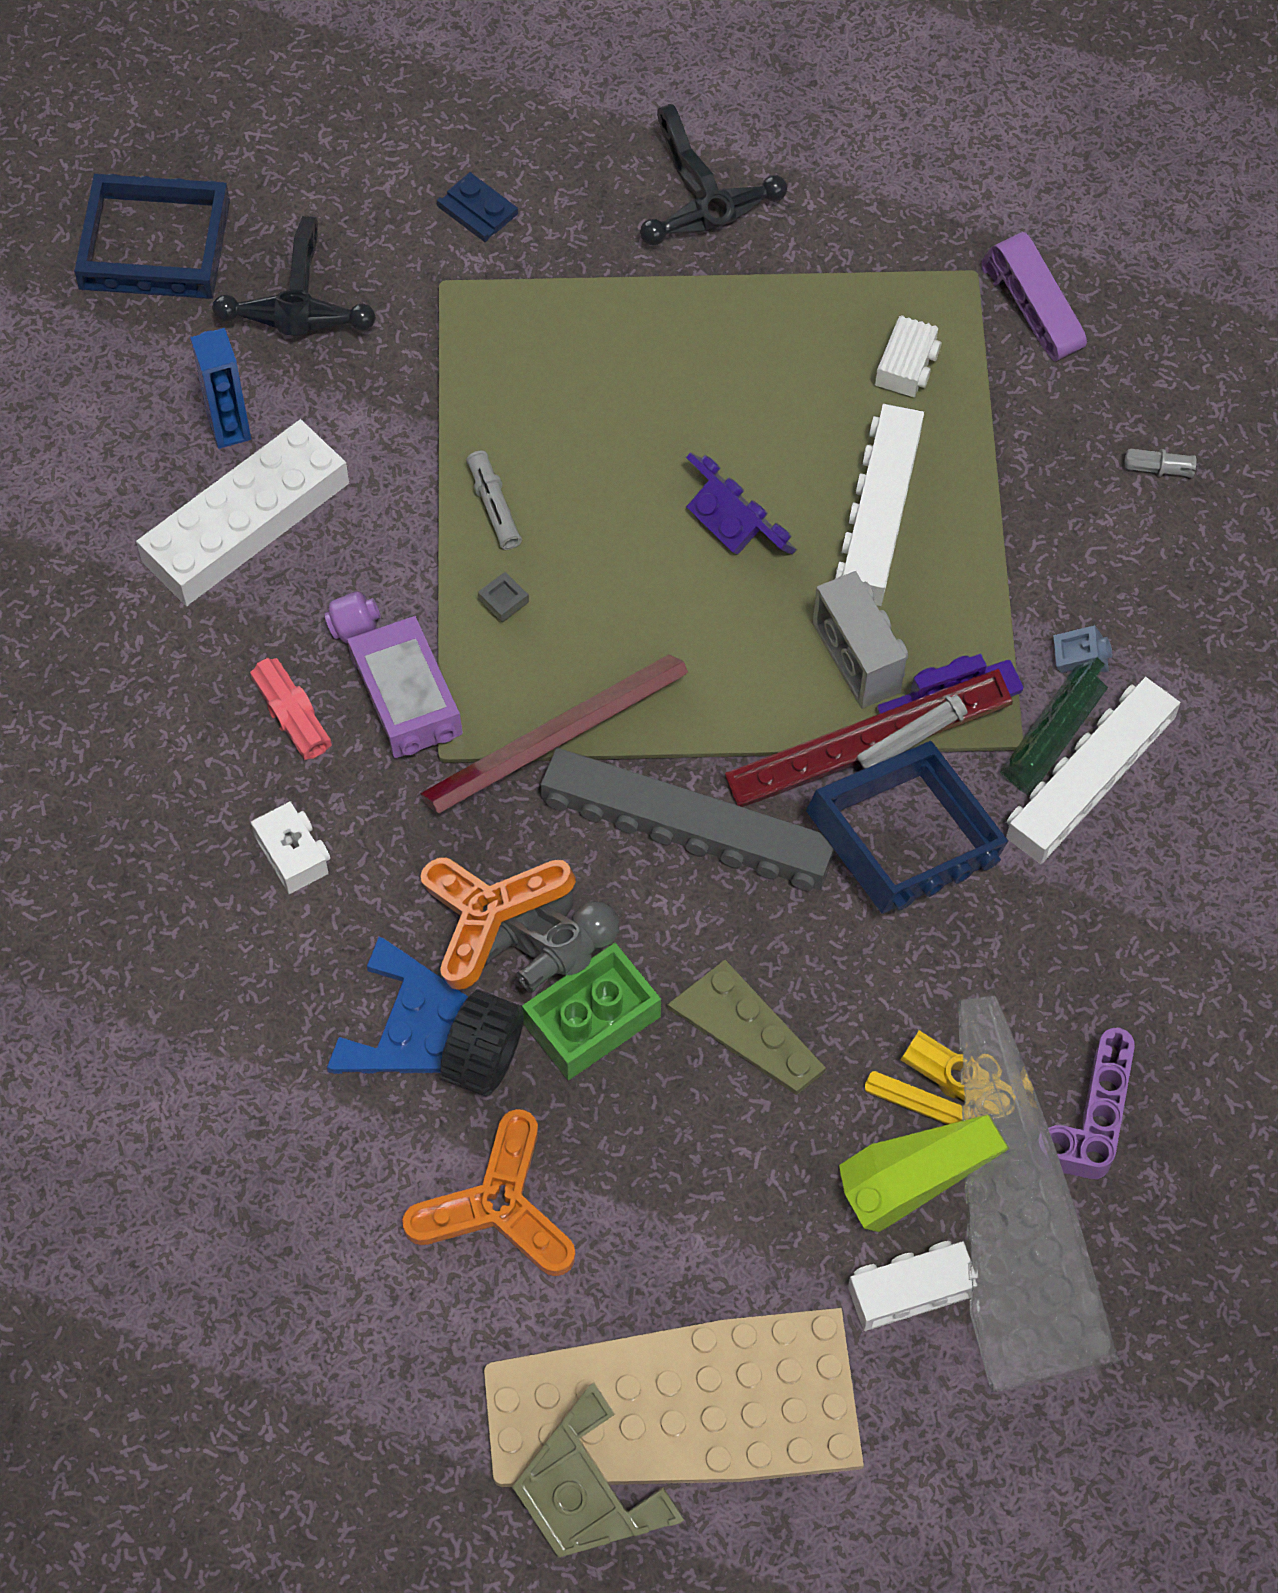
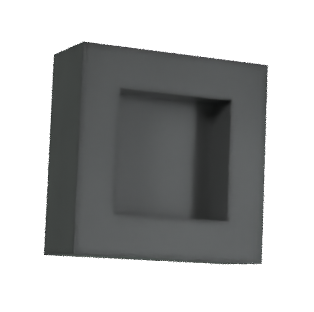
[478,572,529,622]

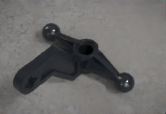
[640,104,787,245]
[212,216,376,336]

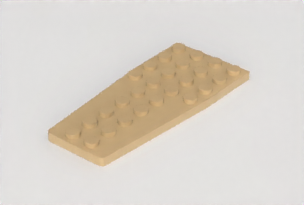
[484,1308,864,1487]

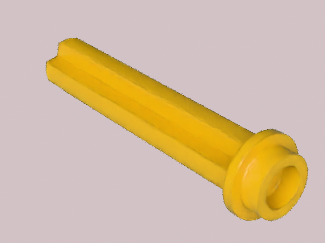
[865,1071,985,1125]

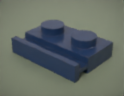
[437,172,518,242]

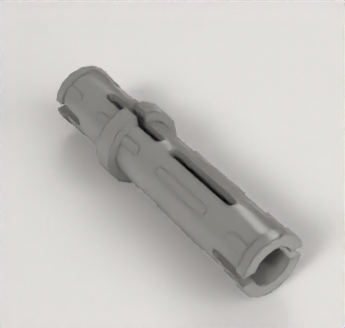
[466,450,522,550]

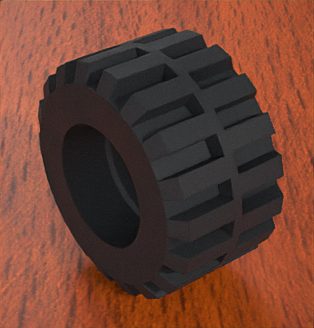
[441,989,524,1097]

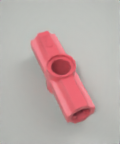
[250,658,332,760]

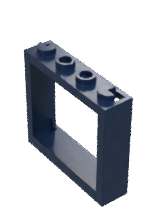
[74,174,230,299]
[806,741,1008,914]

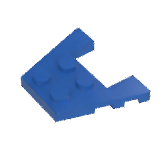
[327,937,468,1074]

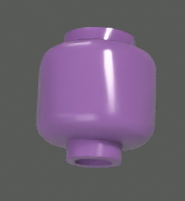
[325,591,381,644]

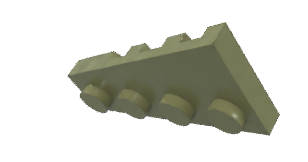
[667,960,826,1095]

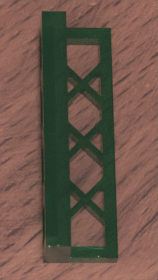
[1000,657,1109,795]

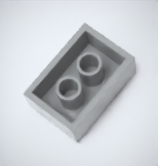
[813,571,908,709]

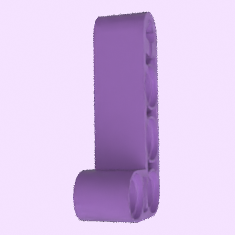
[981,232,1087,361]
[1037,1028,1135,1179]

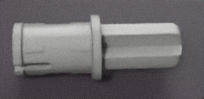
[1125,449,1196,478]

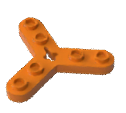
[420,858,576,990]
[402,1109,576,1276]

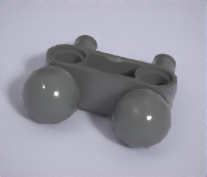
[485,890,620,993]

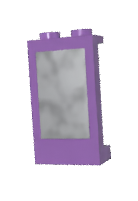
[347,616,463,758]

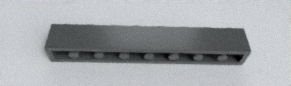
[541,747,835,891]

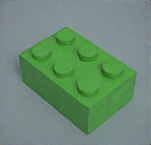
[522,943,661,1081]

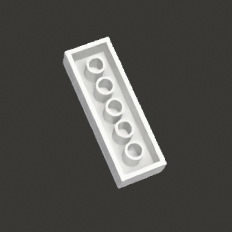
[136,419,349,606]

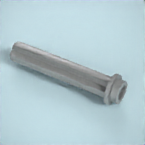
[858,694,968,769]

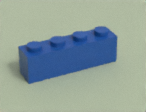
[190,328,252,449]

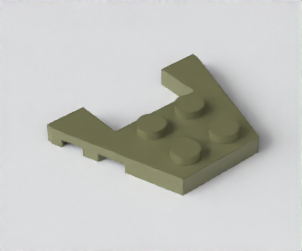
[513,1382,684,1558]

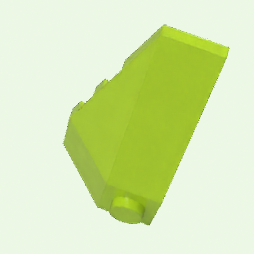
[839,1114,1010,1232]

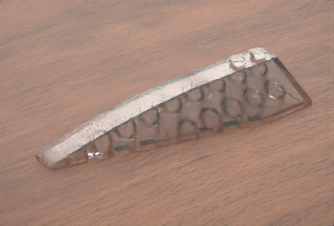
[958,996,1119,1392]

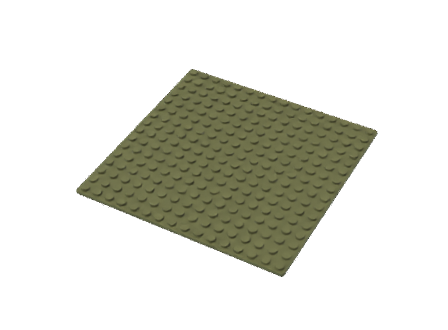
[438,270,1023,763]

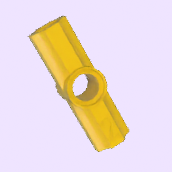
[901,1030,1018,1123]

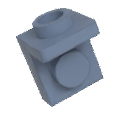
[1053,625,1112,673]

